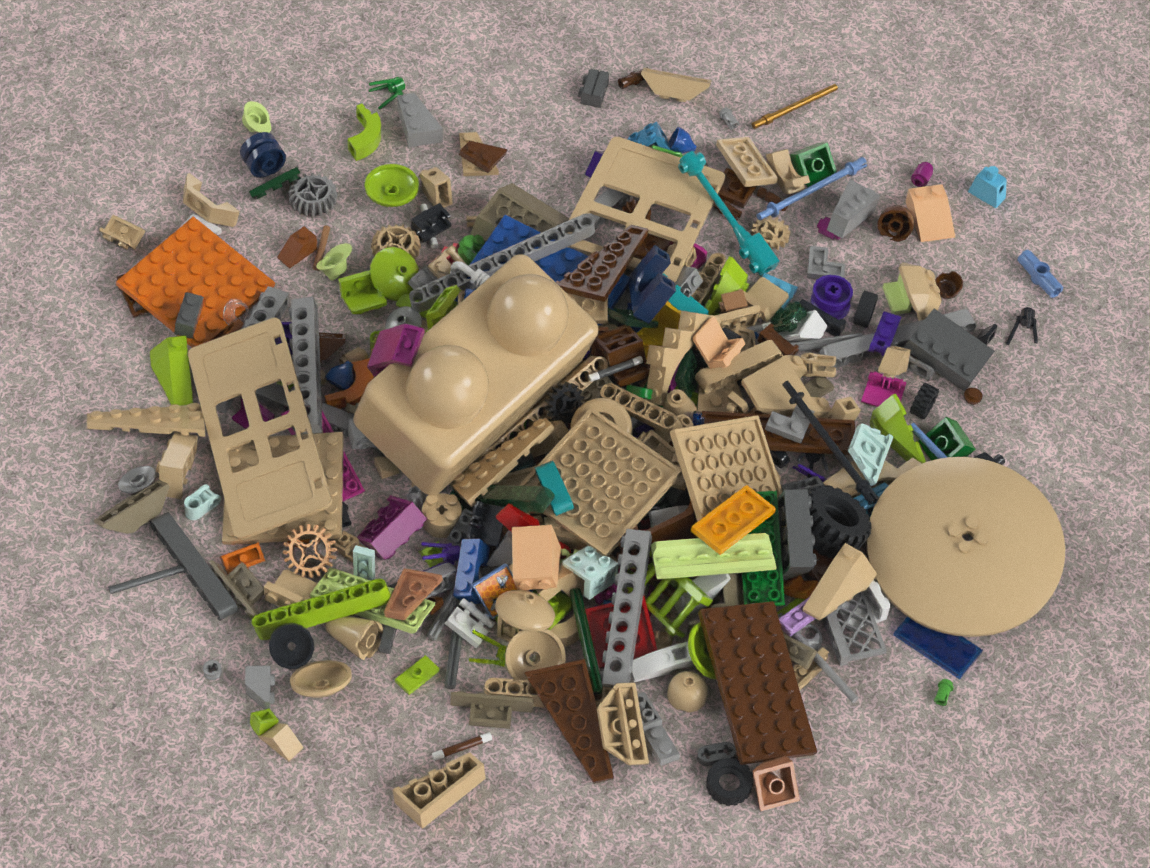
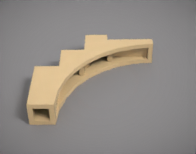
[645,311,721,406]
[823,458,922,498]

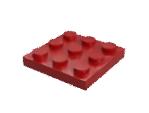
[585,596,657,669]

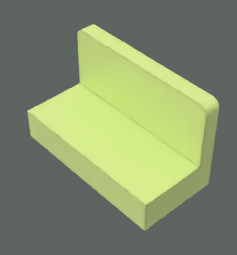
[883,273,912,315]

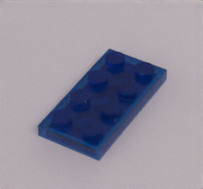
[893,617,983,680]

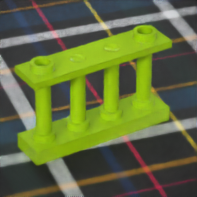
[627,551,713,638]

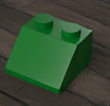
[789,142,837,188]
[918,417,976,461]

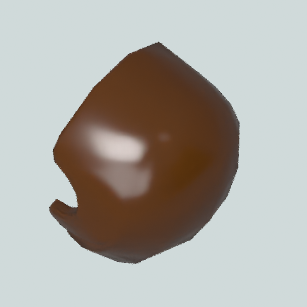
[935,271,963,299]

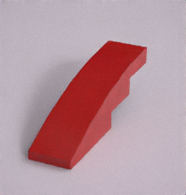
[496,504,571,559]

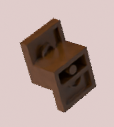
[594,324,650,387]

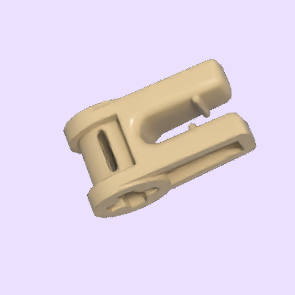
[801,353,836,377]

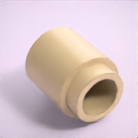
[339,347,368,365]

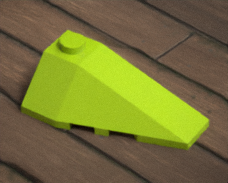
[705,256,749,316]
[150,336,193,406]

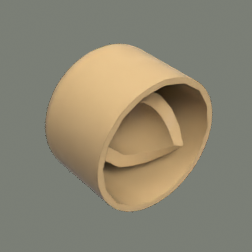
[571,398,633,436]

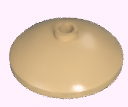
[495,590,555,631]
[505,629,566,680]
[290,660,352,698]

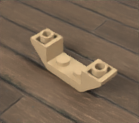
[183,173,240,227]

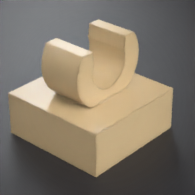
[726,391,749,413]
[653,631,673,650]

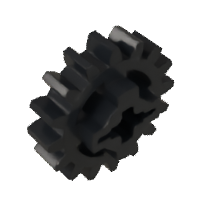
[544,381,585,423]

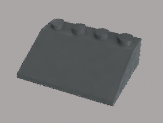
[904,308,995,391]
[777,489,816,581]

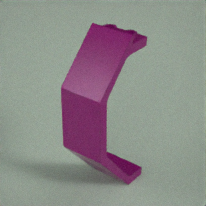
[367,324,425,377]

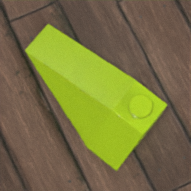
[869,394,926,464]

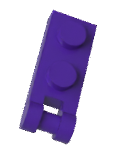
[868,311,901,356]

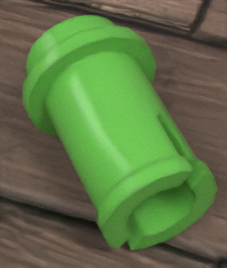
[934,679,954,706]

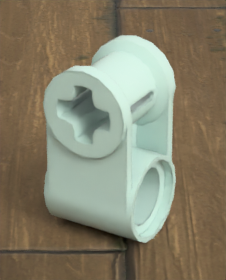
[184,484,221,520]

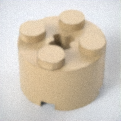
[422,493,462,538]

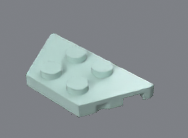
[848,423,893,486]

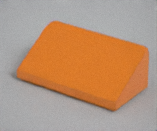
[220,542,265,574]

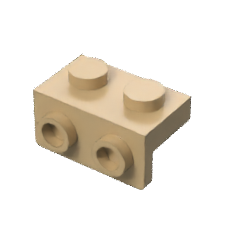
[99,215,145,250]

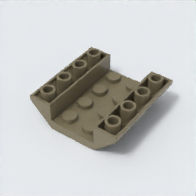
[470,183,569,242]

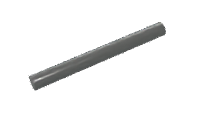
[108,565,185,594]

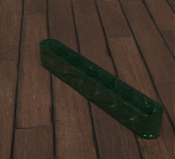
[449,485,555,513]

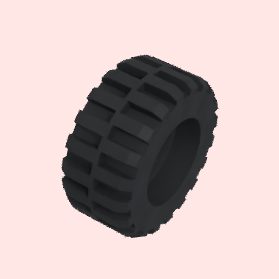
[808,485,871,559]

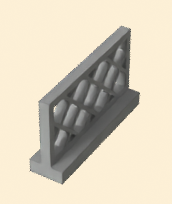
[822,591,887,666]

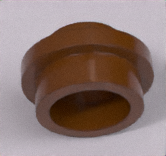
[964,388,983,405]

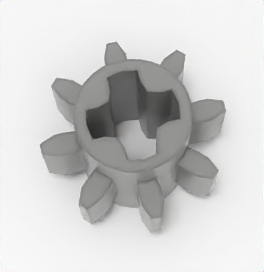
[406,486,428,510]

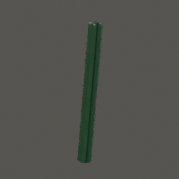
[570,588,603,695]

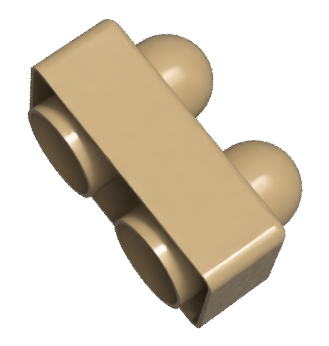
[353,254,599,495]

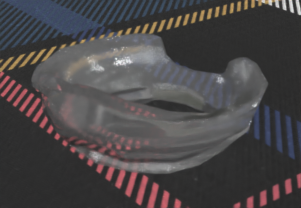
[223,298,250,329]

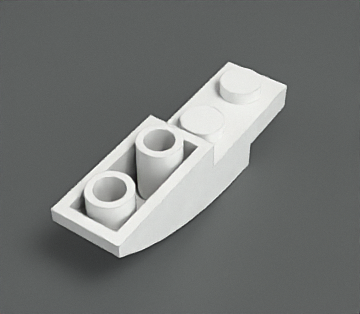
[631,642,695,682]

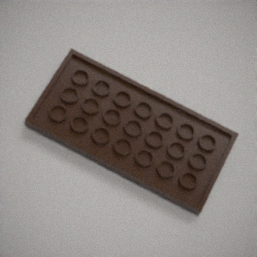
[698,601,817,765]

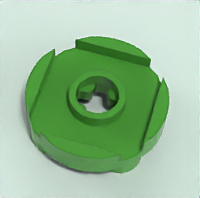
[458,235,485,265]

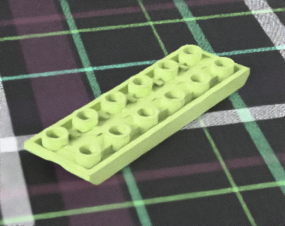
[650,533,777,579]
[310,567,435,634]

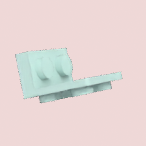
[562,545,618,600]

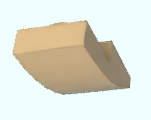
[331,531,369,563]

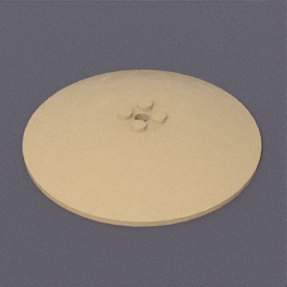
[866,457,1065,637]

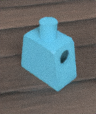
[968,166,1007,208]

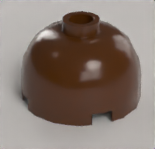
[878,205,914,242]

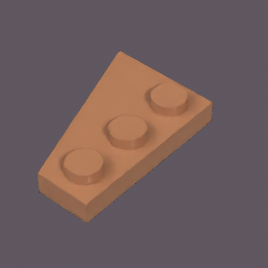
[384,568,443,620]

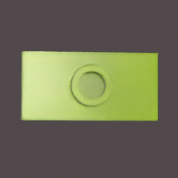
[395,655,439,695]

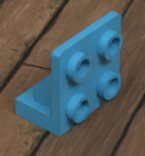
[627,121,670,150]

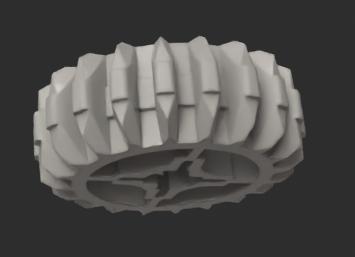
[288,173,337,218]

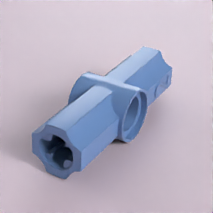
[1017,249,1063,298]

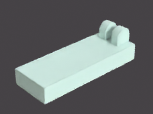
[353,545,375,581]

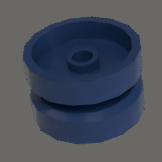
[240,132,286,178]

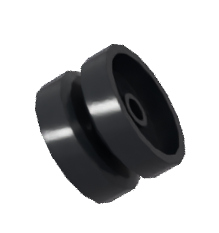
[269,623,314,669]

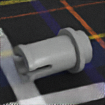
[719,107,739,130]

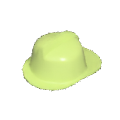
[242,101,271,133]
[316,243,352,281]

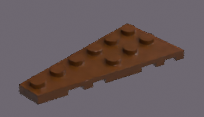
[524,659,614,784]

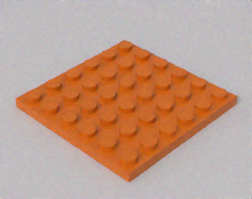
[116,216,275,348]

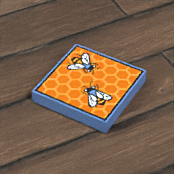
[471,563,518,619]

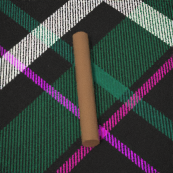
[313,225,330,271]

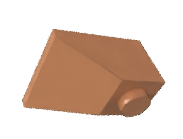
[753,756,800,811]

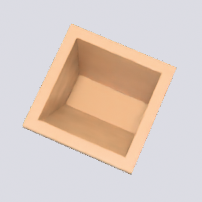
[512,525,561,591]

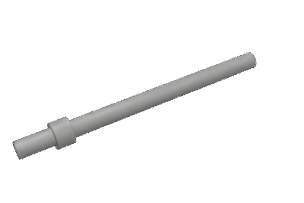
[778,613,858,703]

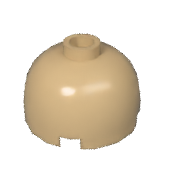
[667,671,708,713]

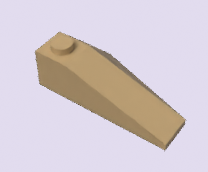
[802,543,877,621]

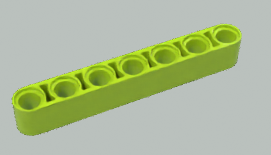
[251,578,391,640]

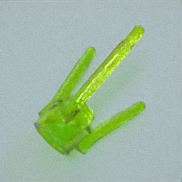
[469,630,507,667]

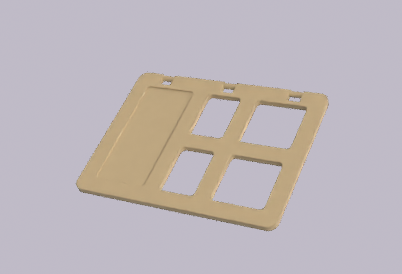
[567,137,725,282]

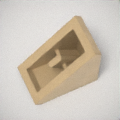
[258,723,303,762]

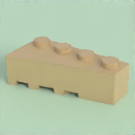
[392,752,486,829]

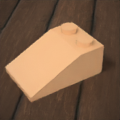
[906,184,955,242]

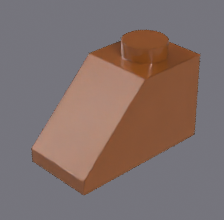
[277,226,317,269]

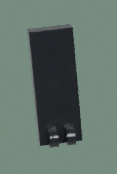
[796,299,846,337]

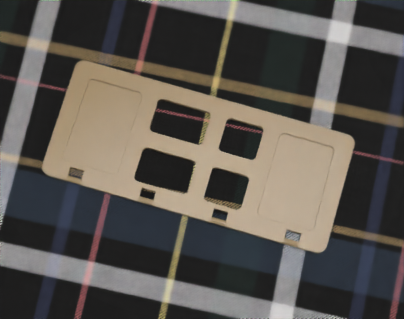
[188,318,332,540]

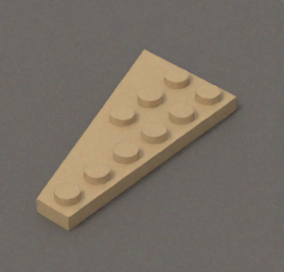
[450,418,555,507]

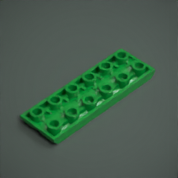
[742,491,785,606]

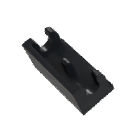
[411,203,451,243]

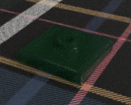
[608,308,659,329]
[674,349,700,399]

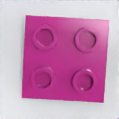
[861,371,906,407]

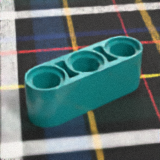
[535,460,574,516]

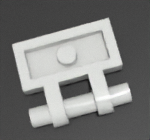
[444,598,495,648]

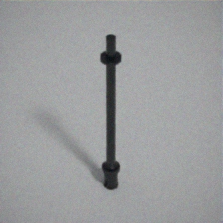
[782,380,879,505]

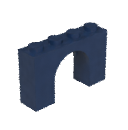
[628,245,676,324]

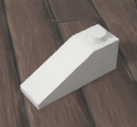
[674,574,731,617]

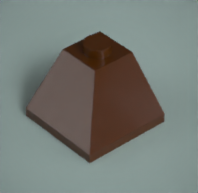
[319,332,347,363]

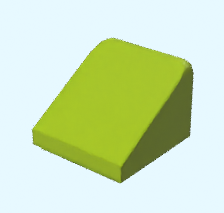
[418,541,444,568]
[250,709,279,736]

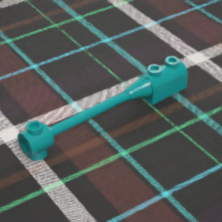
[678,151,780,276]

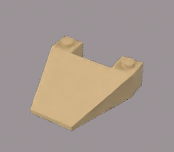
[741,355,831,418]

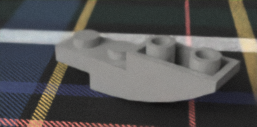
[637,692,680,766]

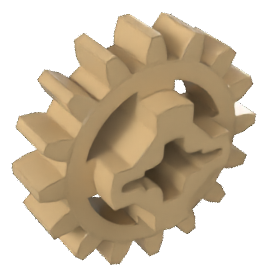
[751,216,790,250]

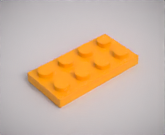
[691,485,776,555]

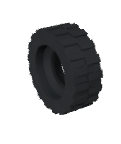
[706,758,753,806]

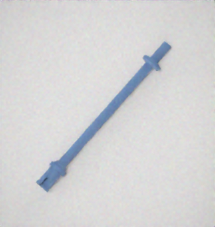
[757,157,867,220]

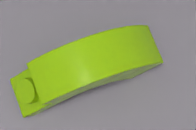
[348,103,381,161]

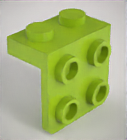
[338,270,387,314]

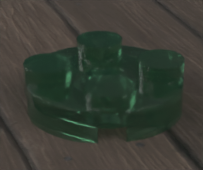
[771,301,807,333]

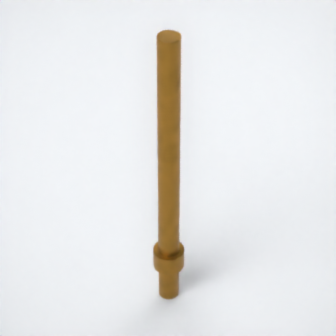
[751,84,838,129]

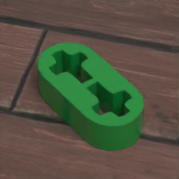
[626,385,653,399]

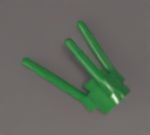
[369,77,405,110]

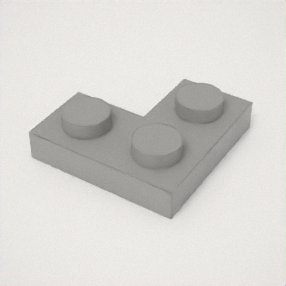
[807,246,845,279]
[765,404,814,444]

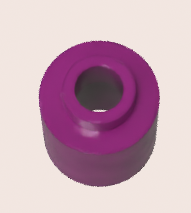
[911,162,933,187]
[816,217,840,240]

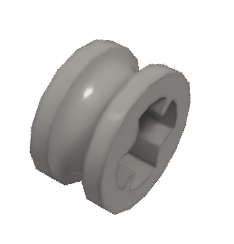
[203,660,222,680]

